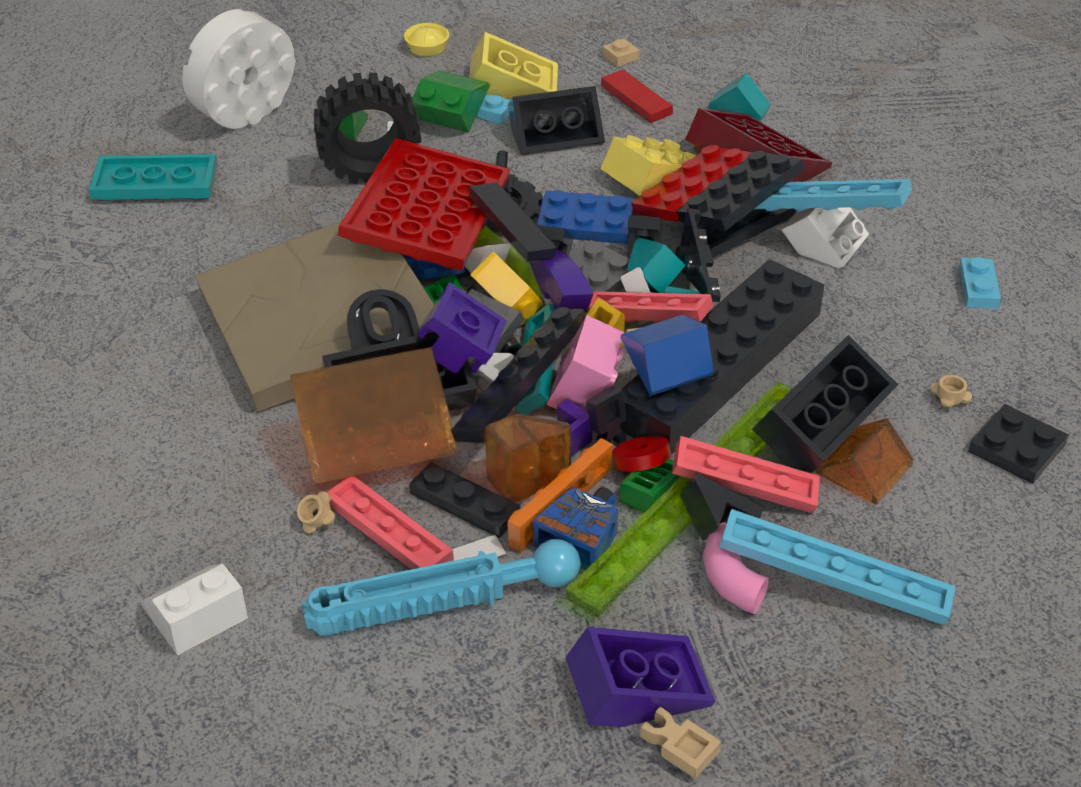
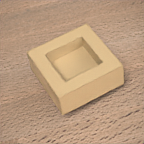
[602,39,640,67]

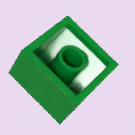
[412,70,490,133]

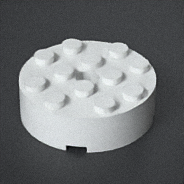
[182,9,296,129]

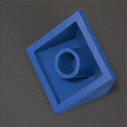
[620,315,714,396]

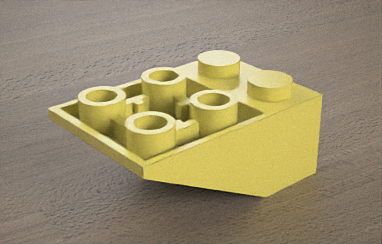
[601,135,696,196]

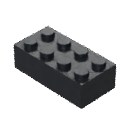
[752,335,899,473]

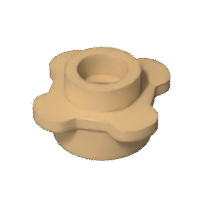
[930,375,972,407]
[297,491,335,534]

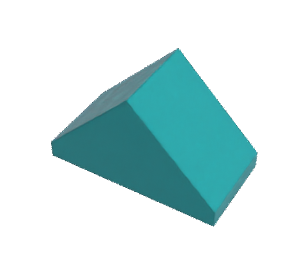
[708,73,770,122]

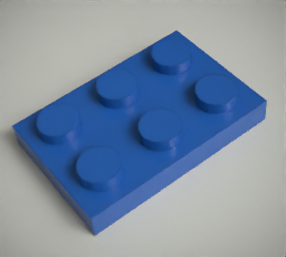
[537,190,635,244]

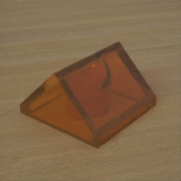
[814,418,914,505]

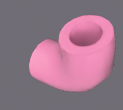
[702,523,769,615]

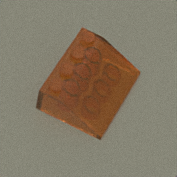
[290,347,457,484]

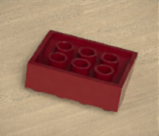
[685,108,833,182]

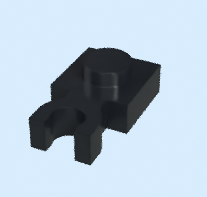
[586,385,627,444]

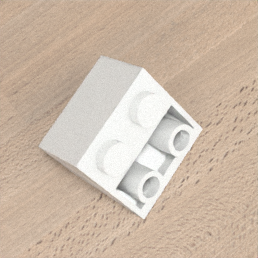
[782,207,869,269]

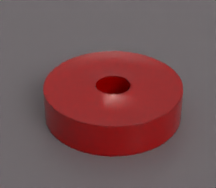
[612,436,671,472]

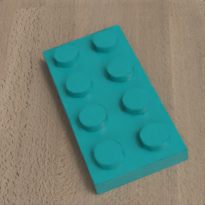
[89,154,218,201]

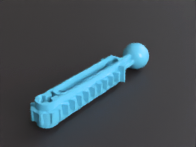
[302,539,581,636]

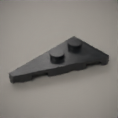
[675,208,721,302]

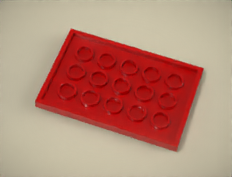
[338,138,510,270]

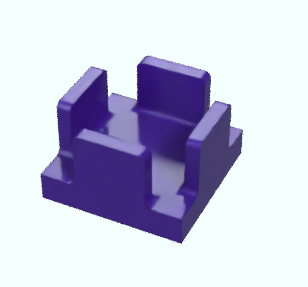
[417,282,507,373]

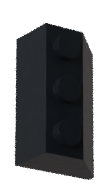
[507,86,605,154]

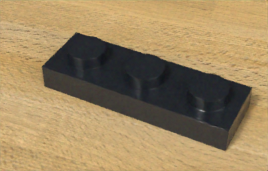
[409,462,520,538]

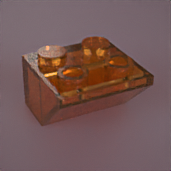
[485,413,571,502]

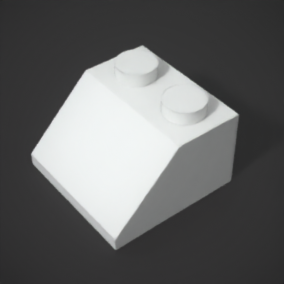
[140,564,248,655]

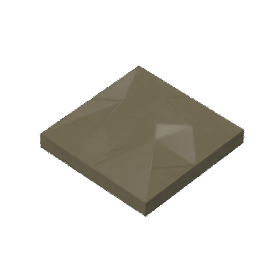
[195,222,435,412]

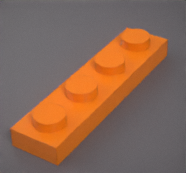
[507,438,613,553]

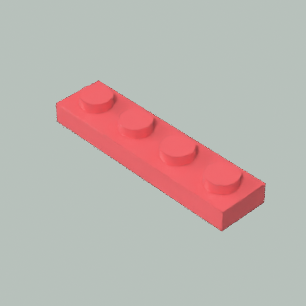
[588,291,713,323]
[672,436,820,513]
[326,475,454,569]

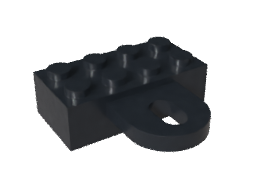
[322,289,477,435]

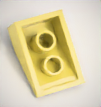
[469,32,558,98]

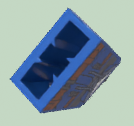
[533,487,618,575]

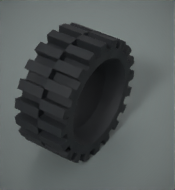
[313,72,421,185]

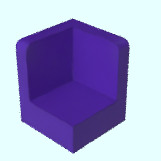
[539,399,592,463]

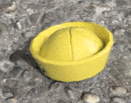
[403,23,450,57]

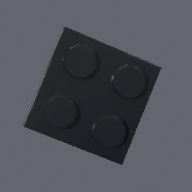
[968,404,1069,484]

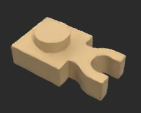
[640,707,722,779]

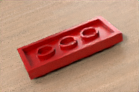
[631,145,752,222]

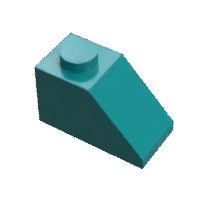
[627,237,686,293]

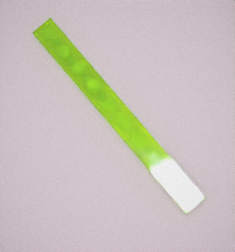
[567,382,792,618]

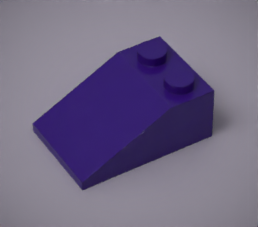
[565,627,716,727]

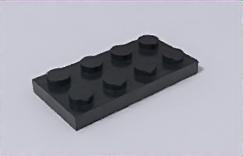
[676,151,805,231]

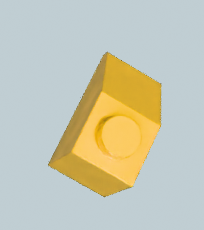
[470,251,544,326]

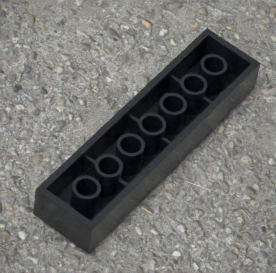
[620,259,825,455]

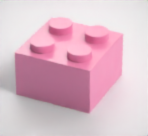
[546,315,625,412]

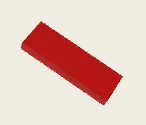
[601,69,673,123]

